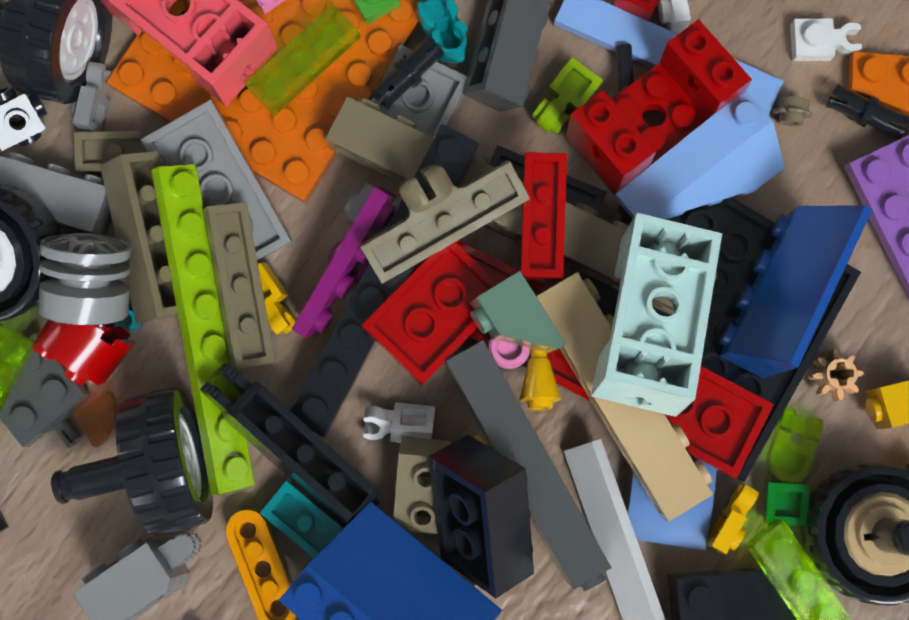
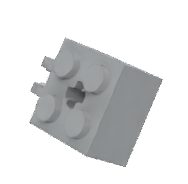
[73,532,203,620]

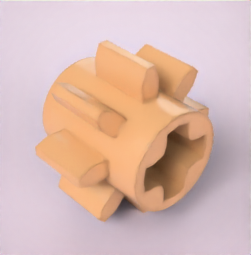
[807,349,864,401]

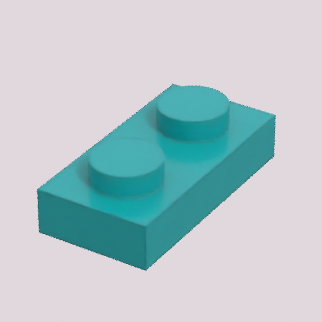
[260,481,345,559]

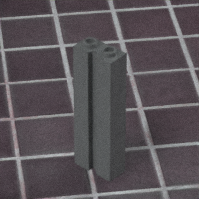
[446,341,612,591]

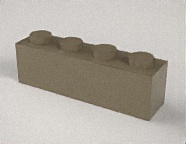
[100,151,178,324]

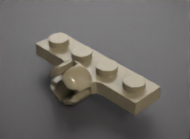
[360,160,530,284]

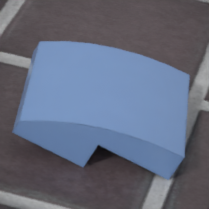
[626,458,717,550]

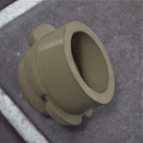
[773,96,813,126]

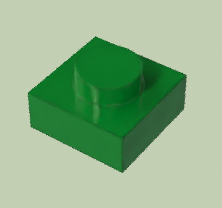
[763,481,810,526]

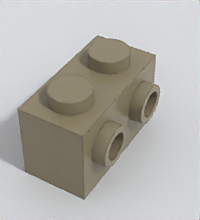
[393,436,452,534]

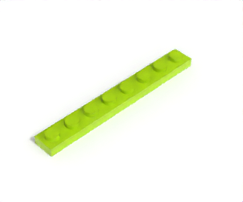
[151,164,255,495]

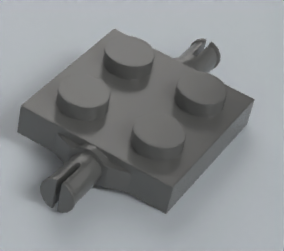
[0,333,90,448]

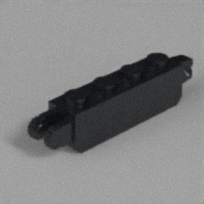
[200,363,380,526]

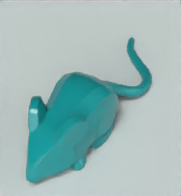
[416,0,468,63]

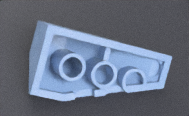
[614,91,785,220]

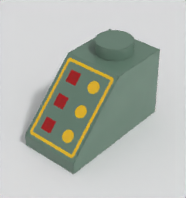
[470,271,566,353]

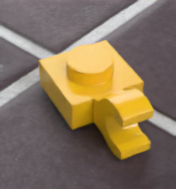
[258,263,297,335]

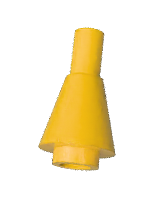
[519,348,561,411]

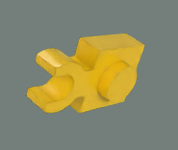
[707,484,759,555]

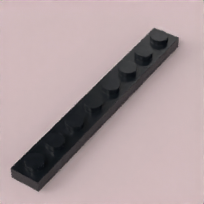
[291,124,479,437]

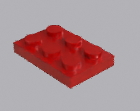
[361,242,498,386]

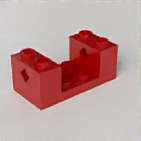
[566,19,752,196]

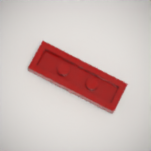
[520,152,567,280]

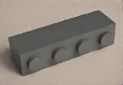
[463,0,550,112]

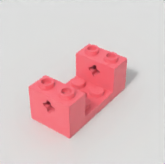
[101,0,278,107]

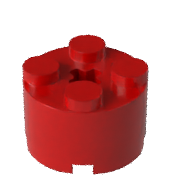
[31,319,135,385]

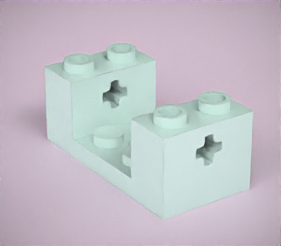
[591,213,722,417]

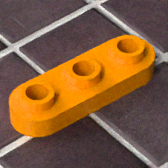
[226,509,297,620]

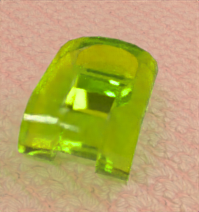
[766,407,824,483]

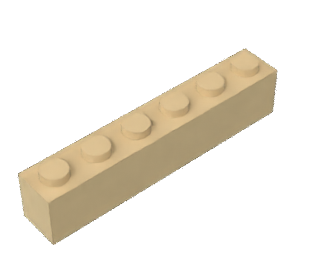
[536,272,713,522]

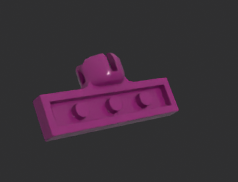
[292,186,397,338]

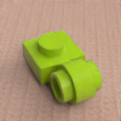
[532,57,603,136]

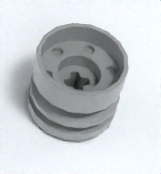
[38,233,132,325]

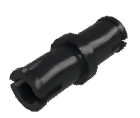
[371,37,444,109]
[825,84,909,139]

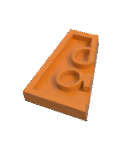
[847,51,909,115]

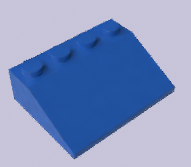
[719,205,873,378]
[279,502,503,620]

